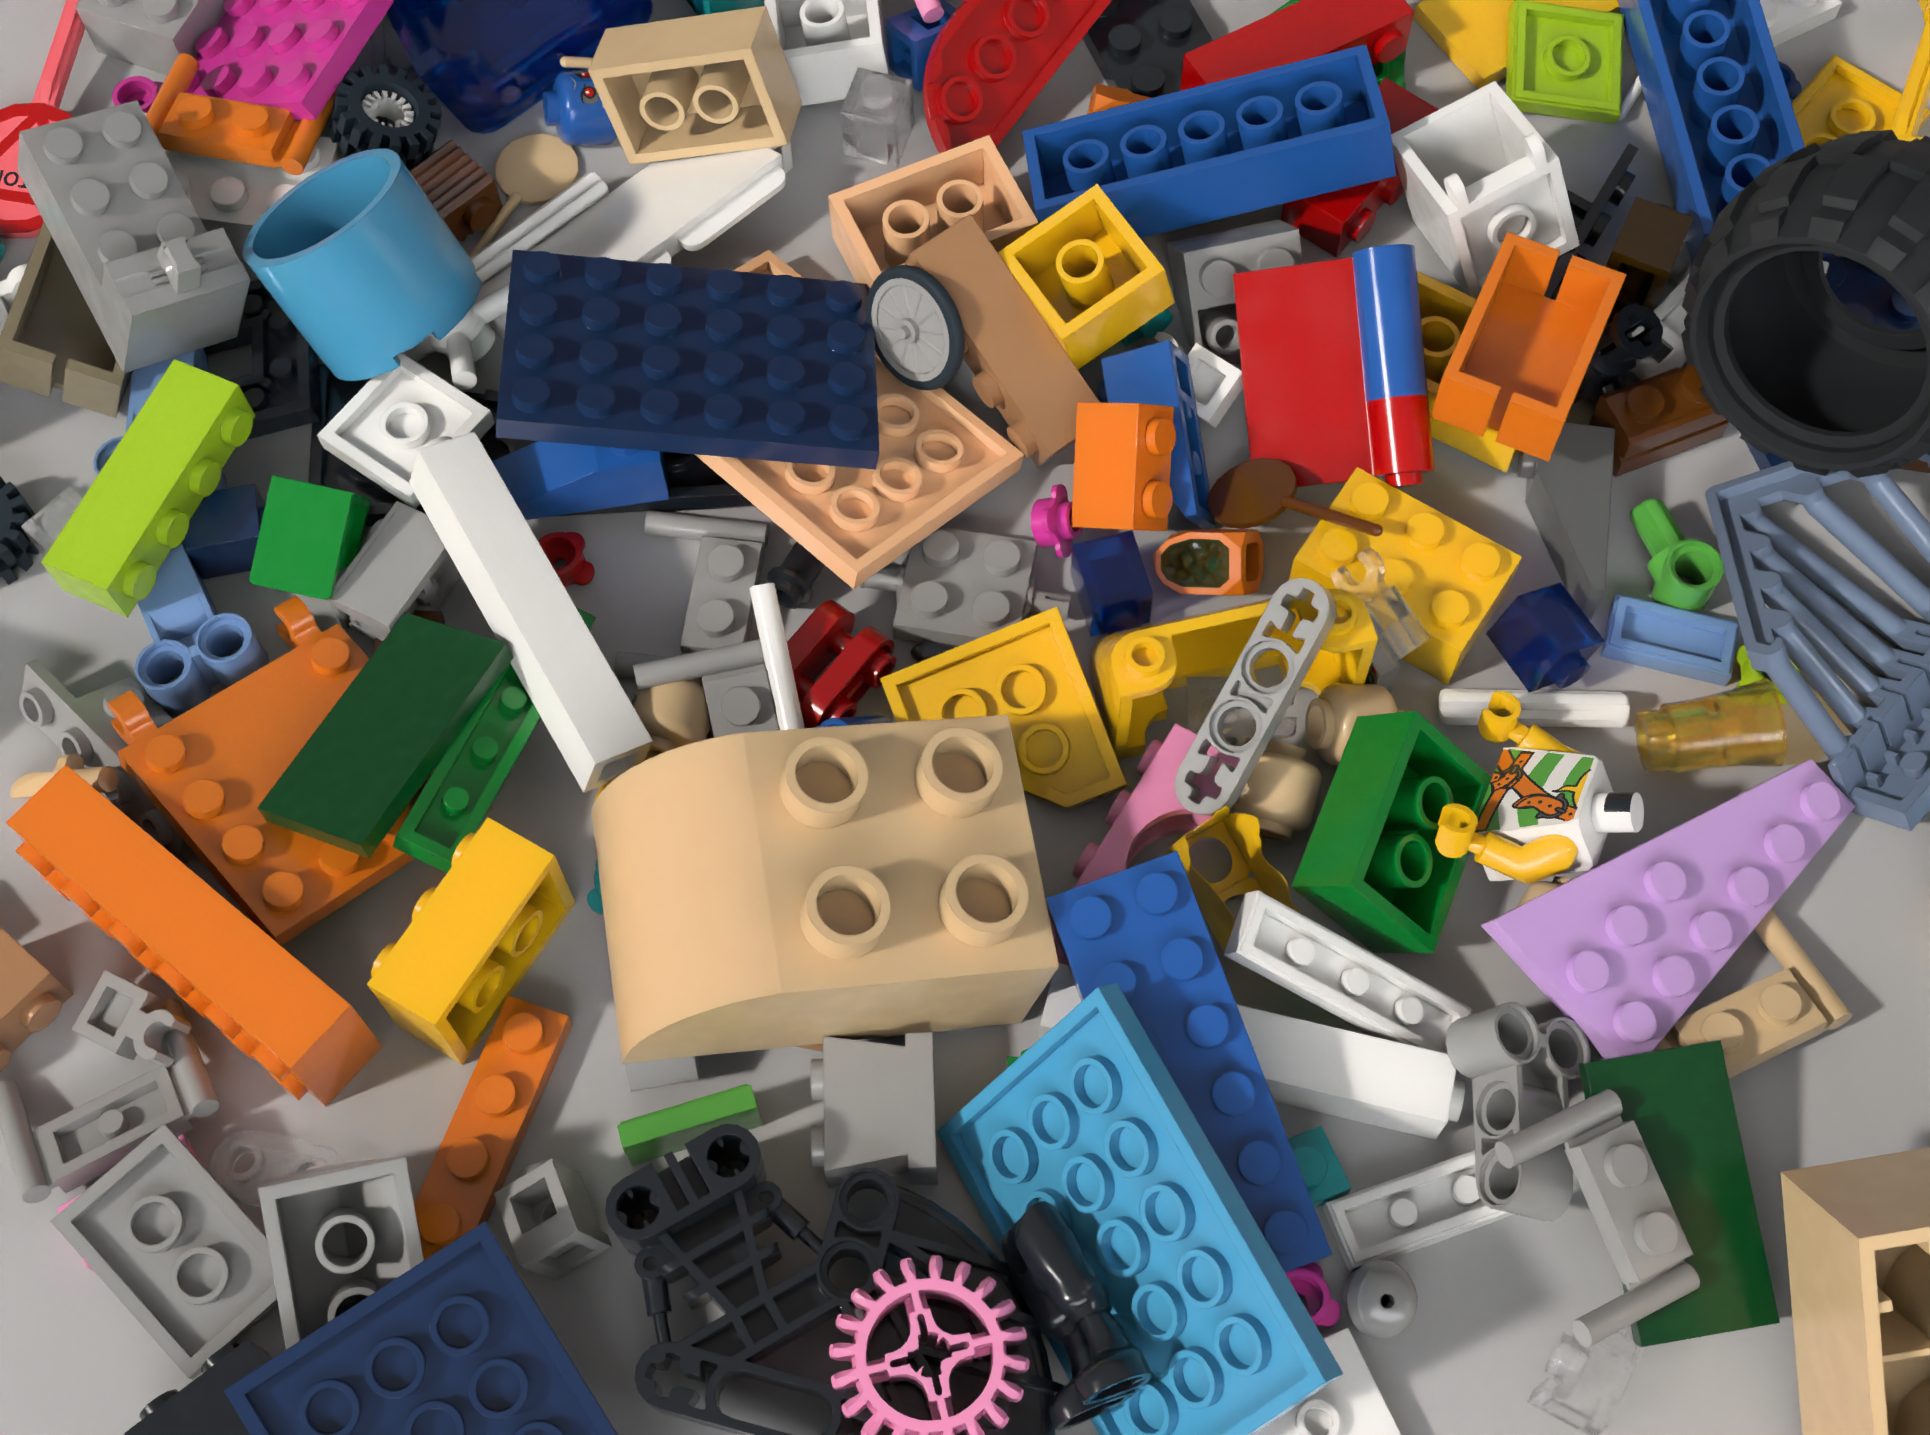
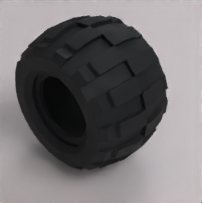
[1681,130,1930,478]

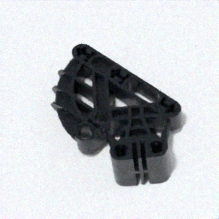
[605,1124,1065,1435]

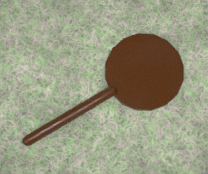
[1208,458,1383,537]

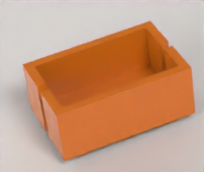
[1430,232,1627,462]

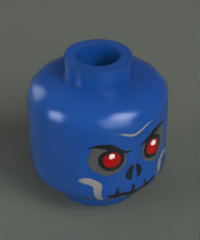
[543,70,617,146]

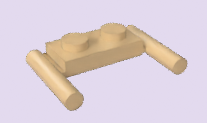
[1653,908,1852,1079]

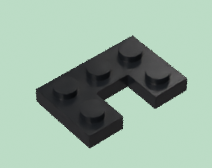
[204,279,320,440]

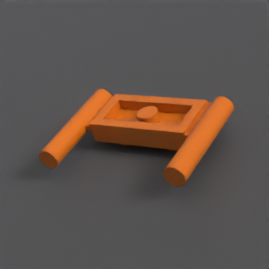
[146,53,338,175]

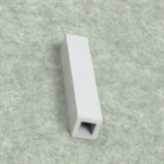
[409,431,653,793]
[1039,963,1466,1140]

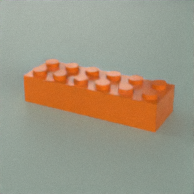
[5,765,383,1106]

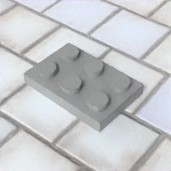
[50,1124,278,1380]

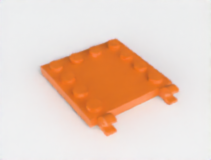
[107,596,493,946]

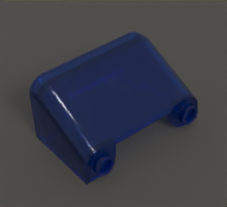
[387,0,653,134]

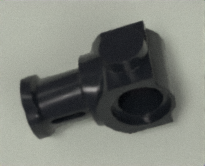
[1573,304,1663,405]

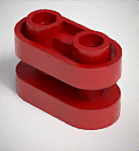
[768,599,897,728]

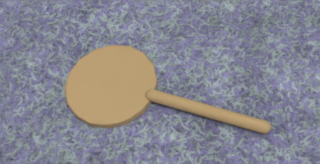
[469,133,579,258]

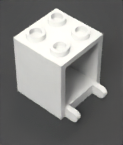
[1391,81,1580,298]

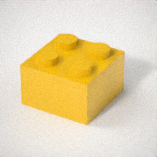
[998,184,1175,370]

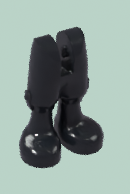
[1001,1201,1153,1430]

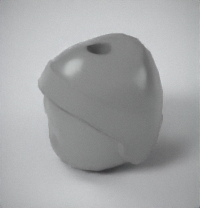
[1342,1259,1418,1338]

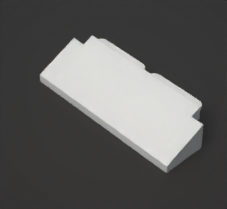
[476,141,793,339]

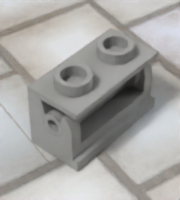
[328,501,461,641]

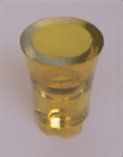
[1634,678,1787,773]

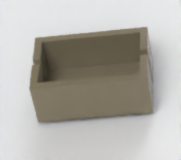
[0,221,133,418]

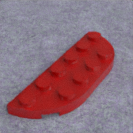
[923,0,1112,154]

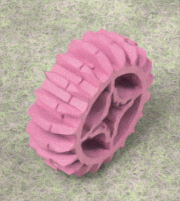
[829,1255,1029,1435]

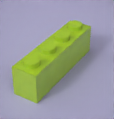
[41,359,256,618]

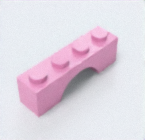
[1049,723,1240,965]

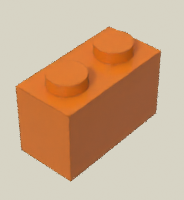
[1071,402,1176,531]

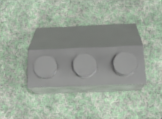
[258,1156,424,1349]

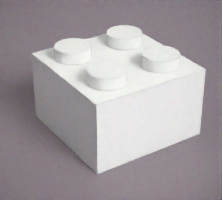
[764,0,892,106]

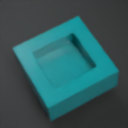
[1288,1125,1352,1208]

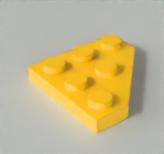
[880,606,1129,810]

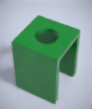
[249,475,371,600]

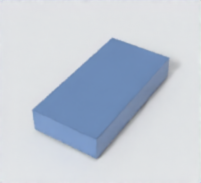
[1601,593,1740,686]

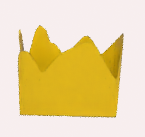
[1166,806,1300,959]

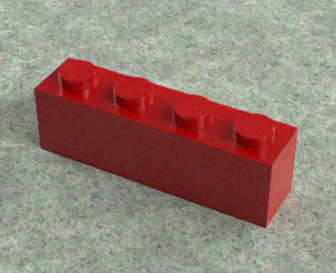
[1180,0,1414,91]

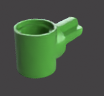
[1630,498,1724,613]

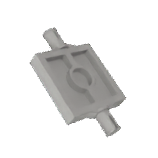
[860,527,1072,646]

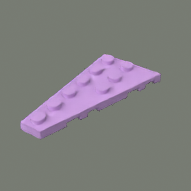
[1481,759,1856,1059]

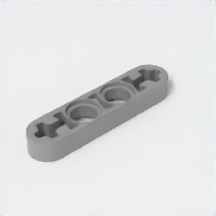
[1174,578,1337,816]

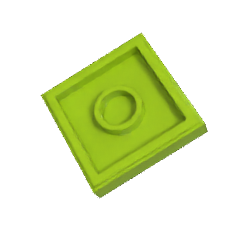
[1506,0,1624,124]

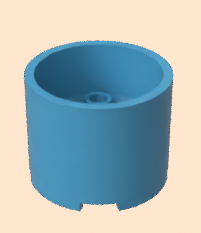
[242,148,482,381]

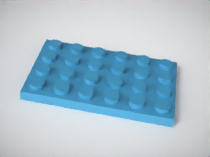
[937,983,1344,1435]

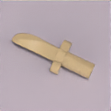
[10,754,119,799]

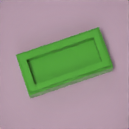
[617,1084,763,1166]

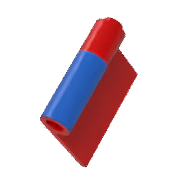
[1233,244,1435,488]

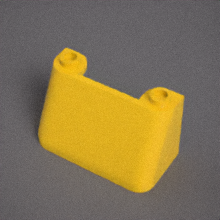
[1089,589,1378,760]

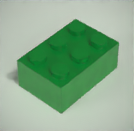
[1291,711,1492,953]

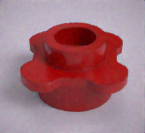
[538,532,595,587]

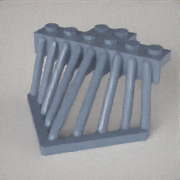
[1705,454,1930,831]

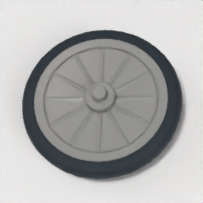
[866,265,965,390]

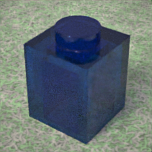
[1070,530,1153,637]
[1486,582,1605,692]

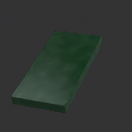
[257,612,513,858]
[1578,1040,1780,1347]

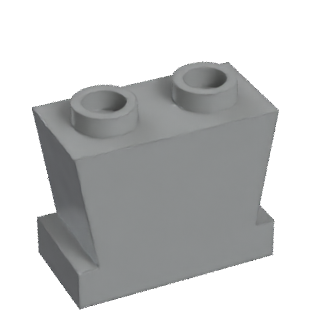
[810,1032,938,1188]

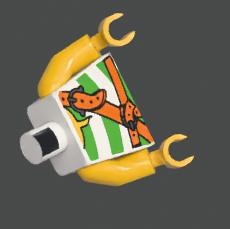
[1435,691,1644,884]

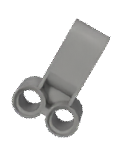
[1446,1002,1591,1221]

